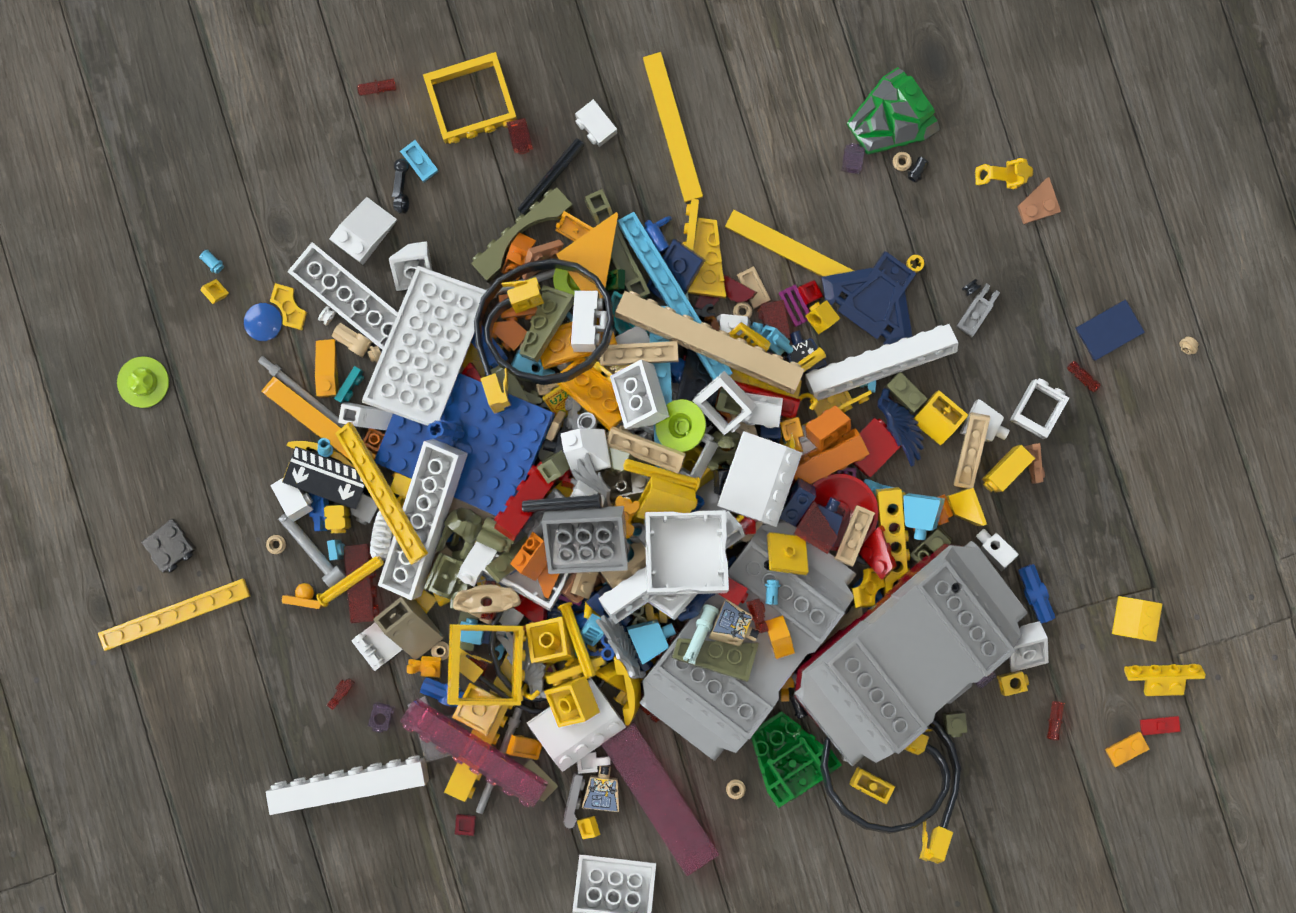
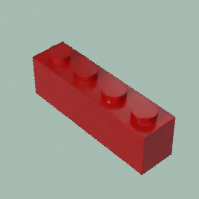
[494,461,558,541]

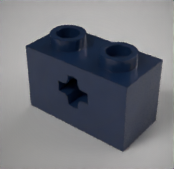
[780,478,816,527]

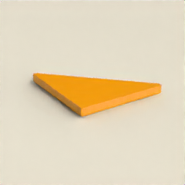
[556,212,618,311]

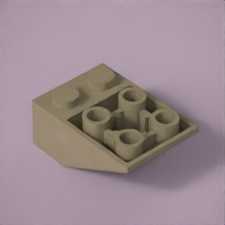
[596,457,655,502]
[373,596,445,660]

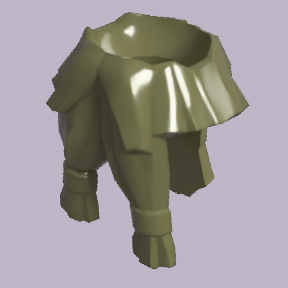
[705,430,741,471]
[436,507,482,560]

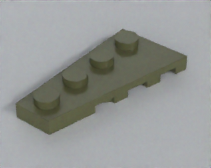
[519,285,574,362]
[672,638,759,682]

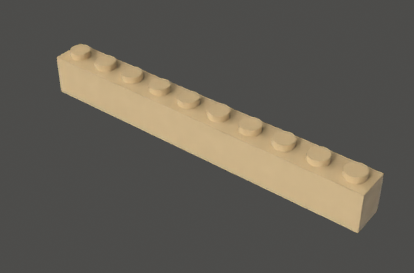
[615,291,805,394]

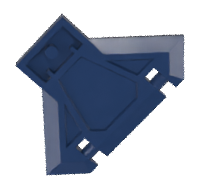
[821,251,916,345]

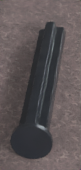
[522,493,602,512]

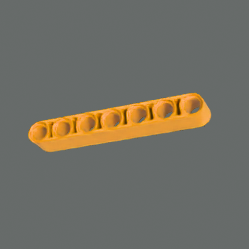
[261,376,376,461]

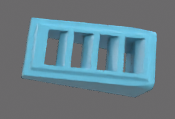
[580,613,604,647]

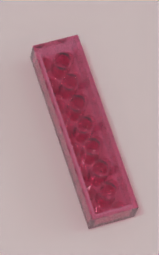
[400,698,548,808]
[602,722,719,876]

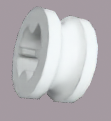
[318,306,336,326]

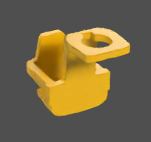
[975,158,1033,189]

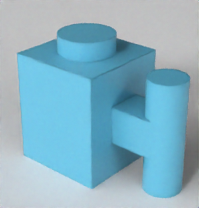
[760,325,793,356]

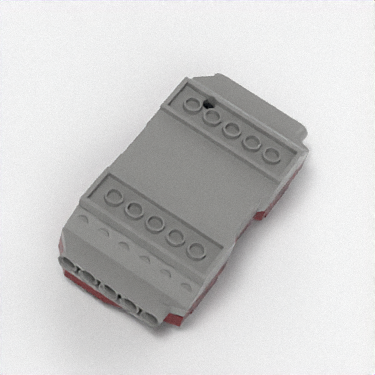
[639,519,857,761]
[794,541,1027,766]

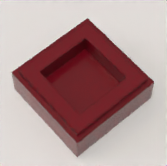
[455,814,476,836]

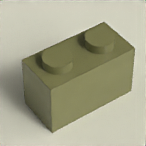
[884,372,927,414]

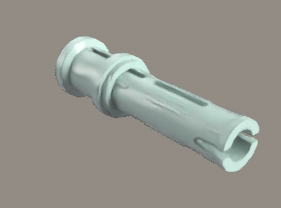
[683,604,720,664]

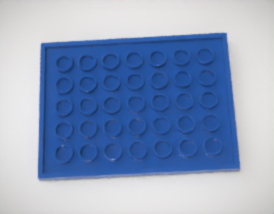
[374,373,555,516]

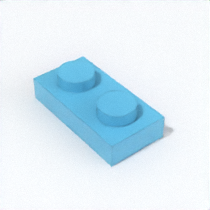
[400,140,439,182]
[327,540,346,560]

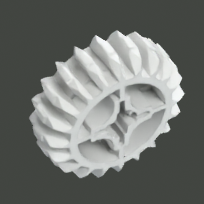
[370,511,394,561]

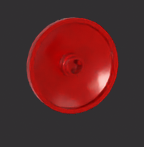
[801,473,878,551]

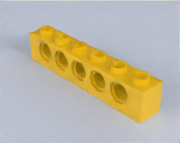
[876,487,910,596]

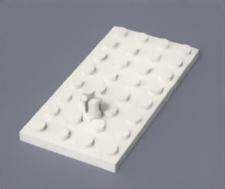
[362,266,487,426]

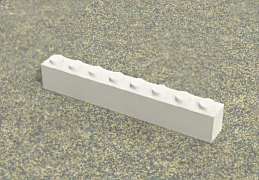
[805,324,958,401]
[598,511,745,624]

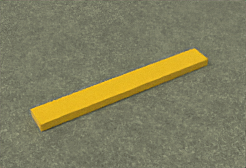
[643,52,703,203]
[725,210,854,277]
[335,422,428,565]
[98,578,250,651]

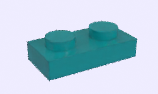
[334,366,364,403]

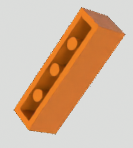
[794,428,869,485]

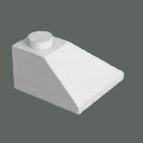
[389,241,432,291]
[561,429,612,473]
[1010,621,1049,672]

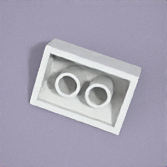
[610,360,669,429]

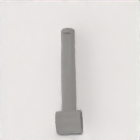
[278,513,347,588]

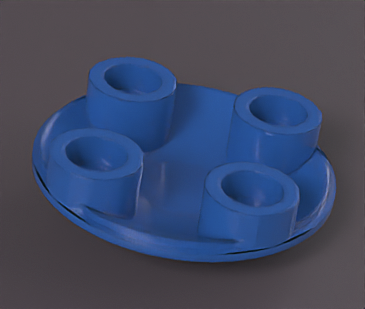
[244,303,282,341]

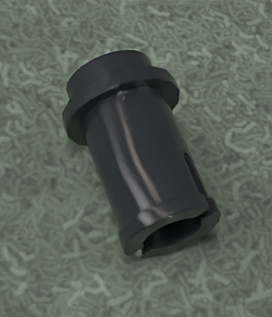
[907,157,929,183]
[789,695,809,719]

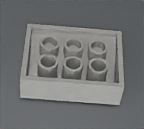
[542,506,628,574]

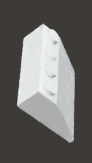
[717,431,802,527]
[527,678,626,772]
[572,855,656,913]

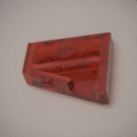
[793,501,838,554]

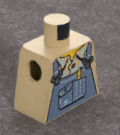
[709,599,759,646]
[582,765,619,812]

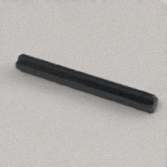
[518,138,584,215]

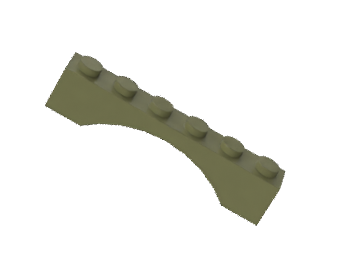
[471,188,573,283]
[585,189,650,299]

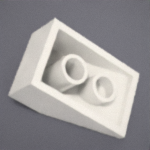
[329,197,397,265]

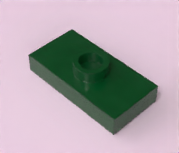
[605,269,625,292]

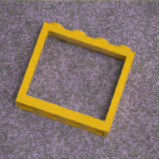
[423,52,517,144]
[447,624,526,705]

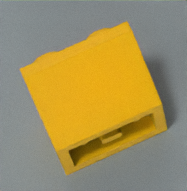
[913,390,968,446]

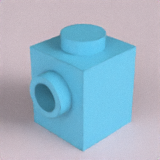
[460,618,484,645]

